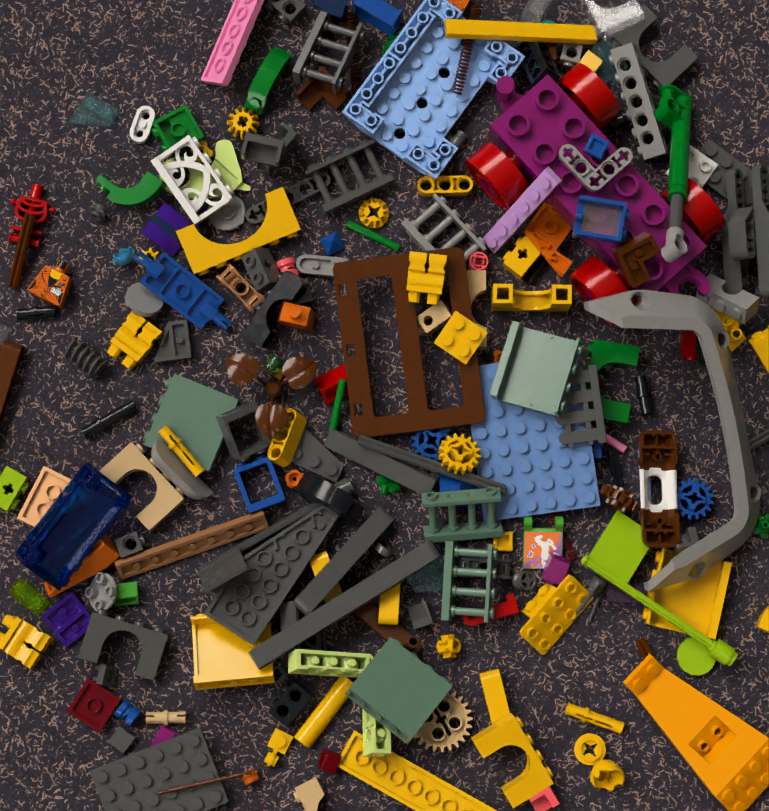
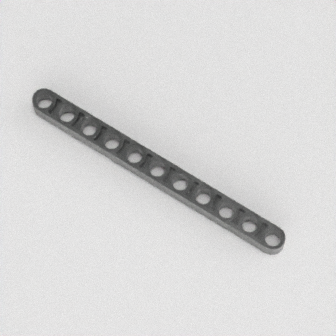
[248,540,441,670]

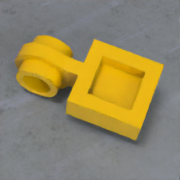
[264,728,293,767]

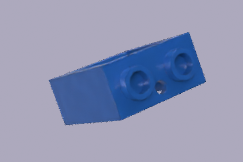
[233,455,286,514]

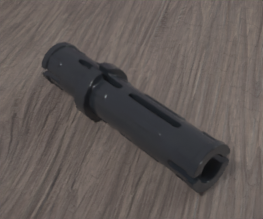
[80,400,137,439]

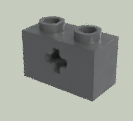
[241,248,280,291]

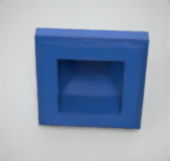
[320,231,345,256]

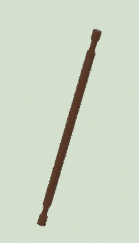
[158,770,252,795]

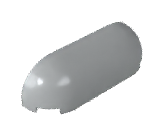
[151,438,213,500]

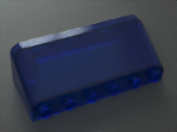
[15,463,133,591]

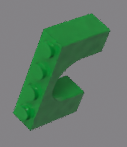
[584,339,640,425]

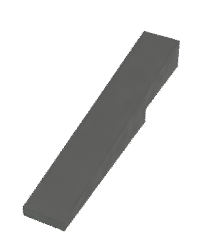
[324,427,437,494]

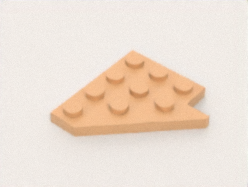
[17,466,114,543]

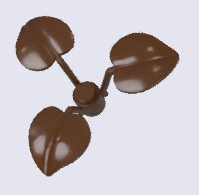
[225,354,317,439]

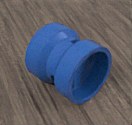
[114,699,142,726]

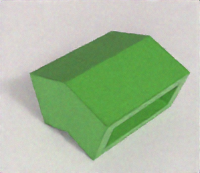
[114,581,139,606]

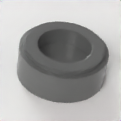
[374,542,394,559]

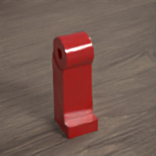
[463,593,519,626]

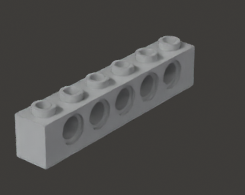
[609,43,669,160]

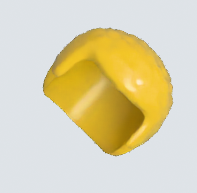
[590,759,625,791]

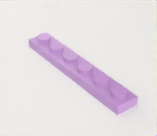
[483,167,562,254]

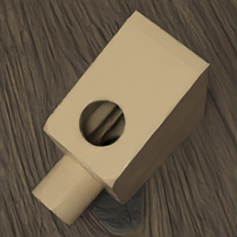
[416,300,452,336]

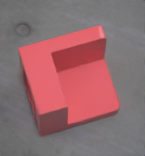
[528,787,560,811]

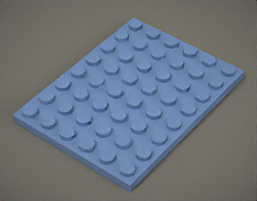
[470,356,601,522]

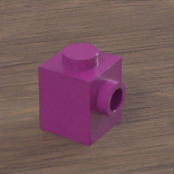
[542,552,570,586]

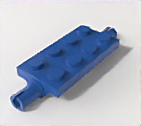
[132,250,232,331]

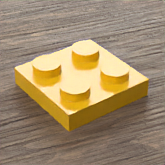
[434,310,488,365]

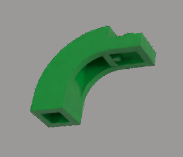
[244,46,292,115]
[95,171,167,207]

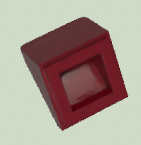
[316,749,341,774]

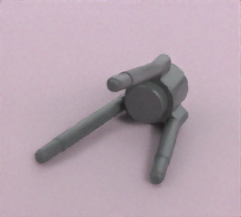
[576,576,606,622]

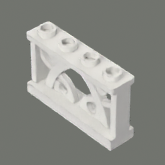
[151,135,234,225]

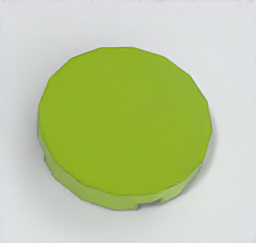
[676,637,716,676]

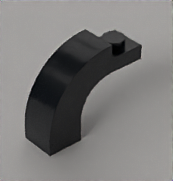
[294,475,364,525]

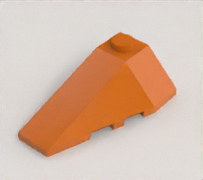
[44,522,120,597]

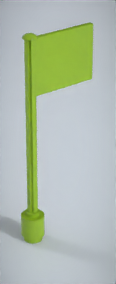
[581,510,738,667]

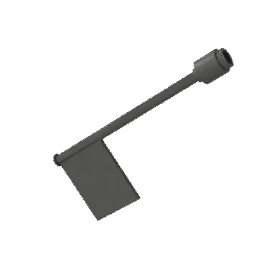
[194,479,356,593]

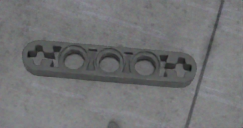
[245,172,331,225]

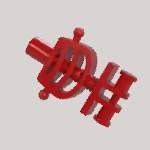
[8,184,56,249]

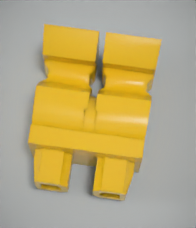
[406,251,448,305]
[107,311,164,370]
[0,614,54,670]

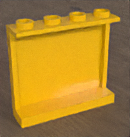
[642,548,732,640]
[190,614,275,690]

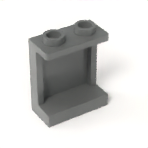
[255,122,299,177]

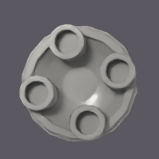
[85,572,117,611]

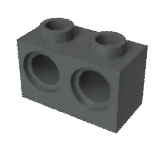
[263,0,307,26]

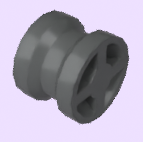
[512,571,537,590]

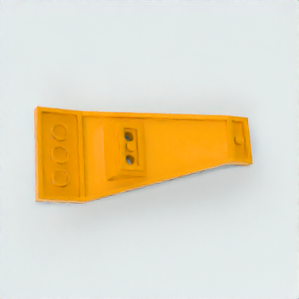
[622,654,769,811]

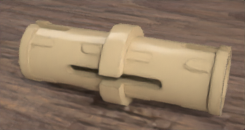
[146,710,186,726]

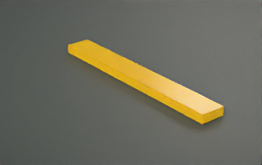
[444,19,597,44]

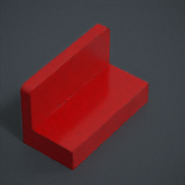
[314,364,348,405]

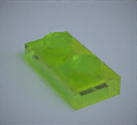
[8,577,51,617]

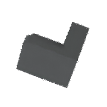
[672,527,699,555]
[407,601,433,630]

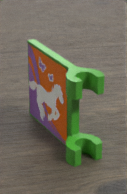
[523,516,564,569]

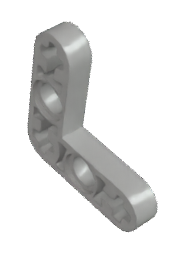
[558,144,633,193]

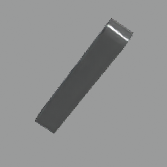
[292,505,395,615]

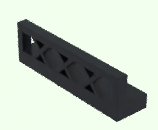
[516,41,561,86]

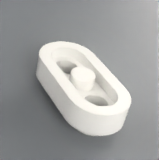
[130,106,156,144]

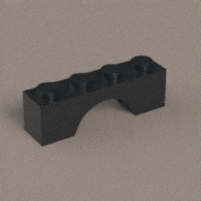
[243,271,309,348]

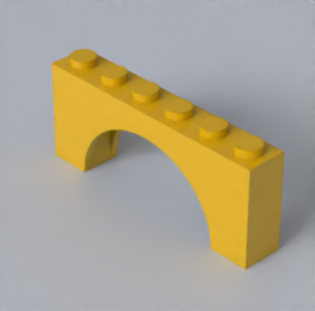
[176,187,301,276]

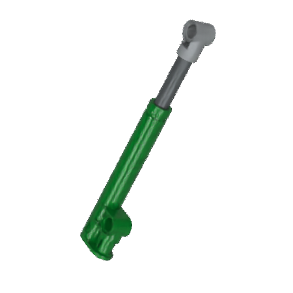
[654,84,692,263]

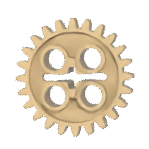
[413,692,473,753]

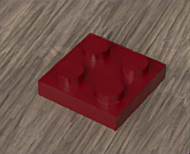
[66,678,122,733]

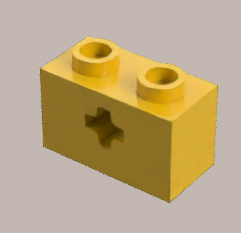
[502,235,541,280]

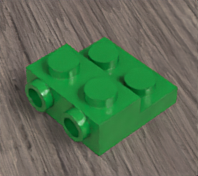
[151,104,205,158]

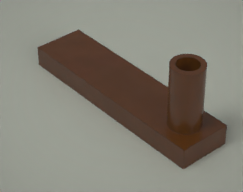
[352,602,423,654]

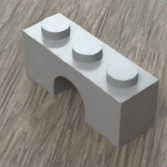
[696,273,759,324]

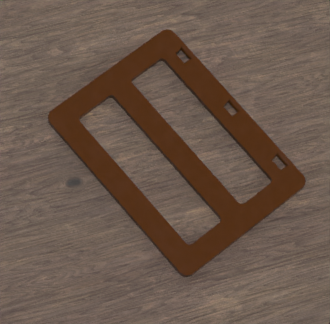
[333,247,485,438]

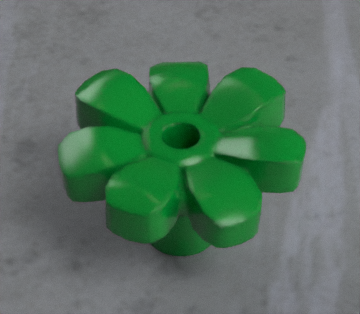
[376,474,401,495]
[753,514,769,538]

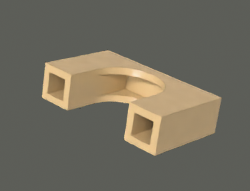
[97,442,185,532]

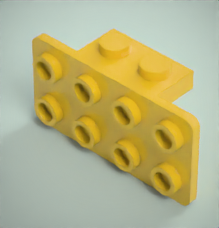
[519,575,593,655]

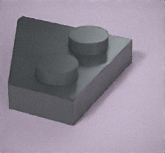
[154,320,192,363]

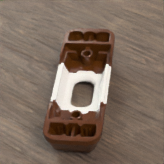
[638,430,680,548]

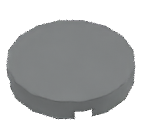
[208,194,246,231]
[124,282,164,317]

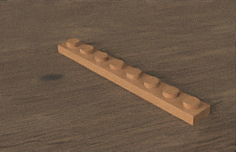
[114,510,269,580]

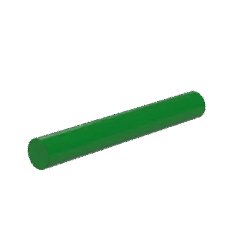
[346,220,401,252]
[328,379,347,434]

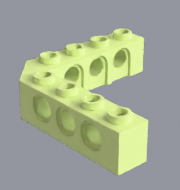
[288,649,391,758]

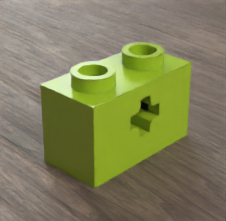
[0,466,30,512]

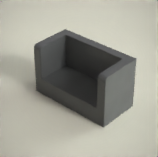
[241,132,285,168]

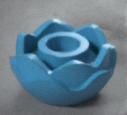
[112,246,135,266]

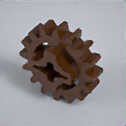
[599,485,640,514]

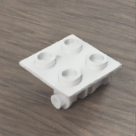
[665,145,718,188]

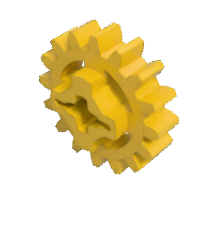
[438,433,481,475]

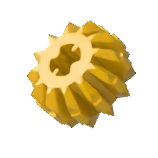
[227,107,260,140]

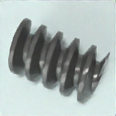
[64,337,108,378]

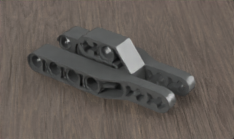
[721,164,769,299]

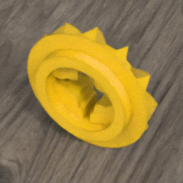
[359,198,389,228]
[574,733,606,765]

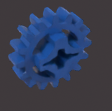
[411,428,453,461]
[677,478,714,520]

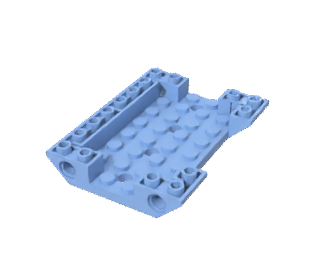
[342,0,525,179]

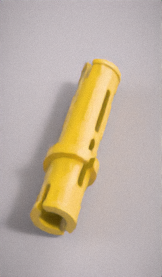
[158,425,205,478]
[565,702,624,734]

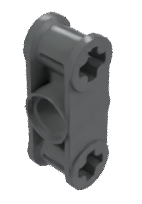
[456,557,513,579]

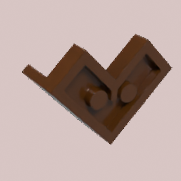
[295,66,350,111]
[611,231,660,288]

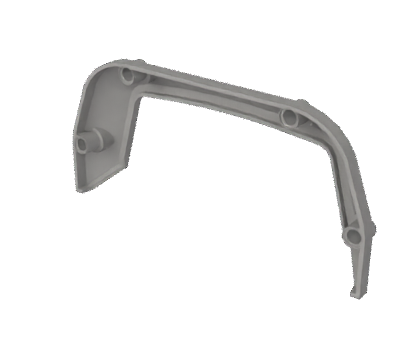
[583,290,761,591]

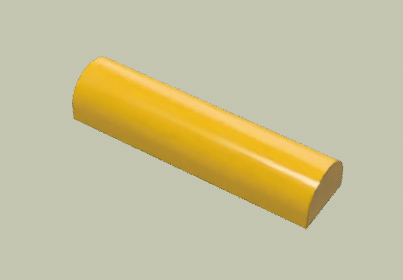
[294,677,353,749]

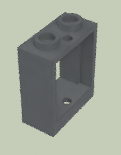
[216,401,272,462]

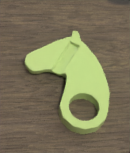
[160,139,251,200]

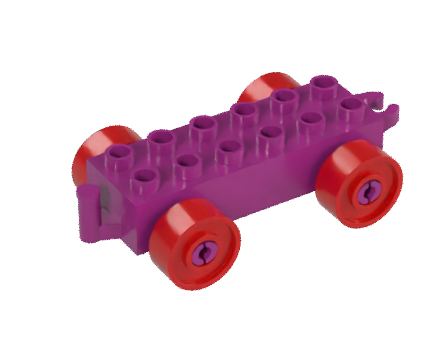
[465,63,726,325]

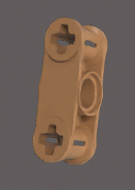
[215,263,265,315]

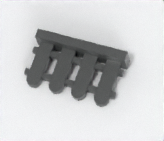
[556,364,607,448]

